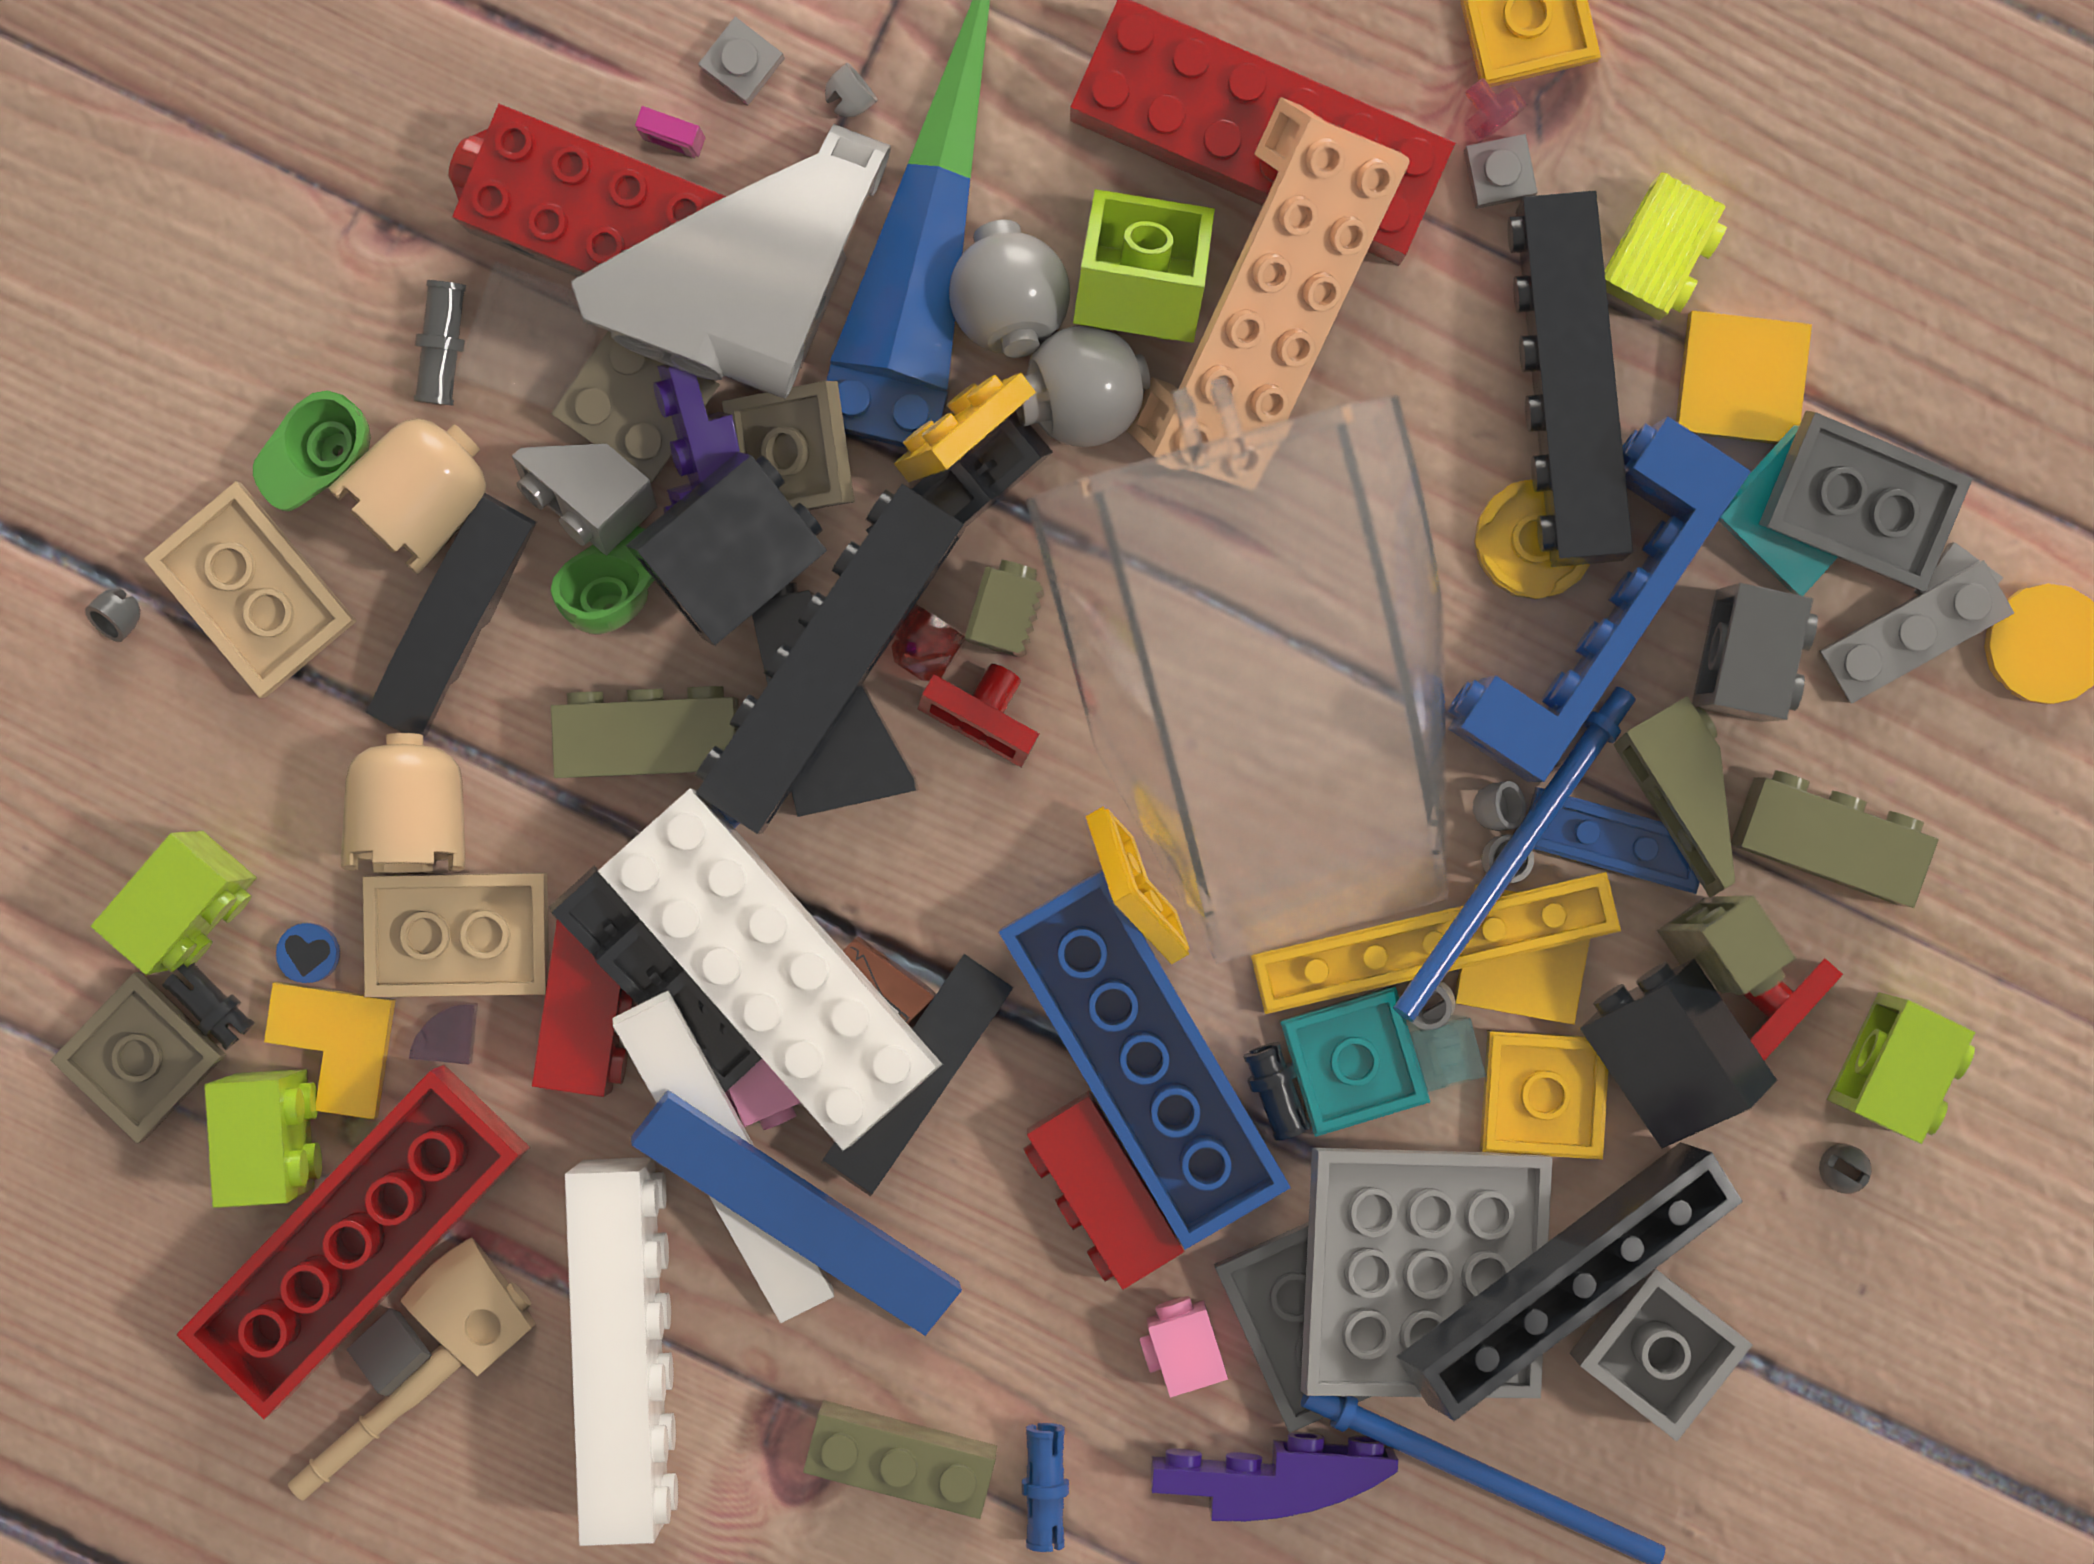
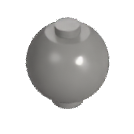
[949,220,1070,358]
[1015,325,1150,447]

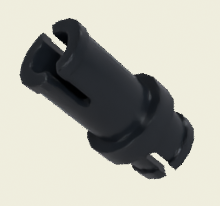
[162,963,255,1050]
[1243,1042,1311,1141]

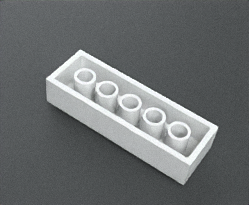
[598,788,943,1150]
[565,1157,678,1546]

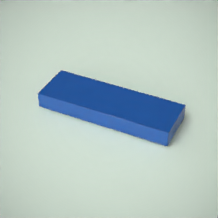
[1528,787,1700,894]

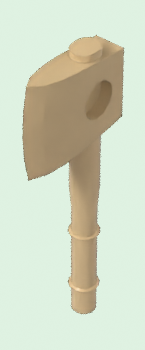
[288,1237,536,1501]

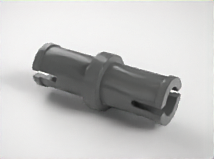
[414,280,466,406]

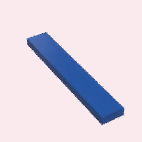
[631,1090,962,1336]

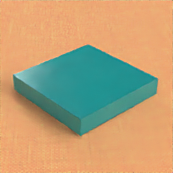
[1718,425,1838,596]
[1279,986,1431,1137]

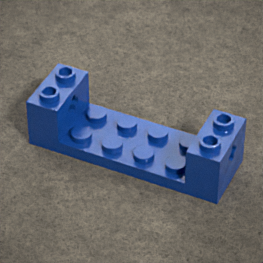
[1447,416,1751,782]

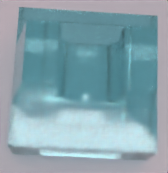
[1410,1016,1486,1092]

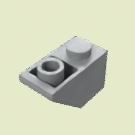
[512,443,657,556]

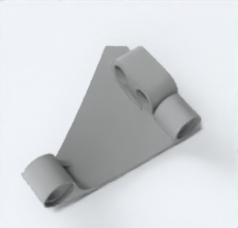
[571,124,891,399]

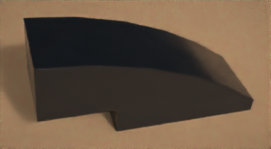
[866,411,1053,533]

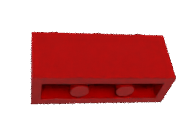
[532,919,636,1097]
[1023,1091,1185,1290]

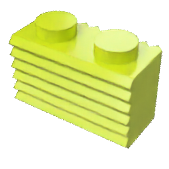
[1605,172,1727,320]

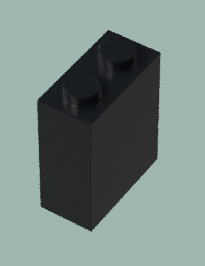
[626,452,827,646]
[1580,958,1777,1149]

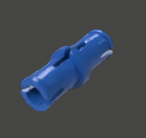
[1022,1423,1069,1552]

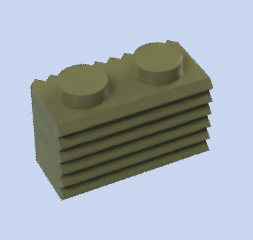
[965,560,1044,658]

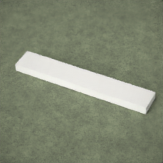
[613,991,834,1323]

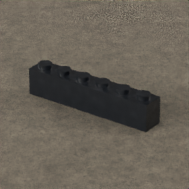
[1507,190,1633,567]
[695,484,966,834]
[1396,1142,1743,1421]

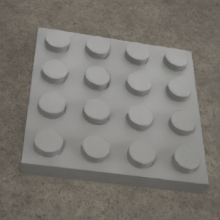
[1301,1148,1552,1398]

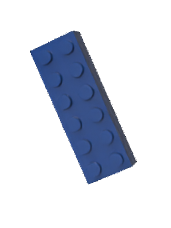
[999,869,1291,1250]

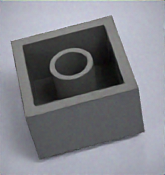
[1692,583,1818,722]

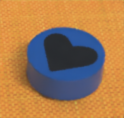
[276,923,340,983]

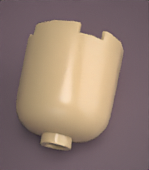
[328,418,486,574]
[341,733,465,874]

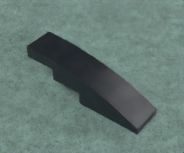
[366,493,537,738]
[549,865,762,1092]
[821,954,1014,1197]

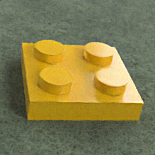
[894,373,1036,483]

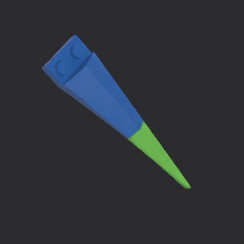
[826,0,990,448]

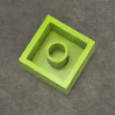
[1073,189,1215,343]
[90,831,257,975]
[1827,992,1976,1144]
[205,1069,322,1208]

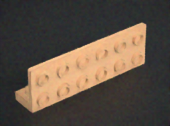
[1127,97,1409,490]

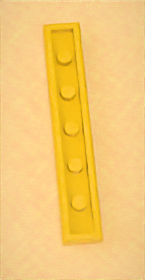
[1251,872,1621,1014]

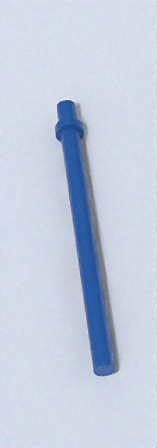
[1393,686,1636,1022]
[1301,1394,1666,1564]

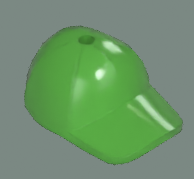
[253,390,371,511]
[550,526,654,635]

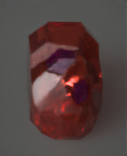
[891,604,967,681]

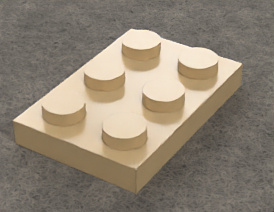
[144,481,357,698]
[362,873,549,997]

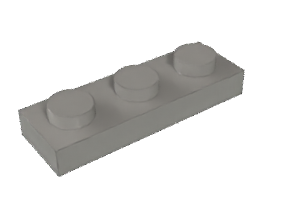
[1819,560,2014,704]

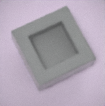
[698,17,785,105]
[1464,134,1538,209]

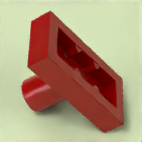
[917,663,1040,768]
[1742,958,1844,1061]

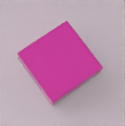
[635,106,706,158]

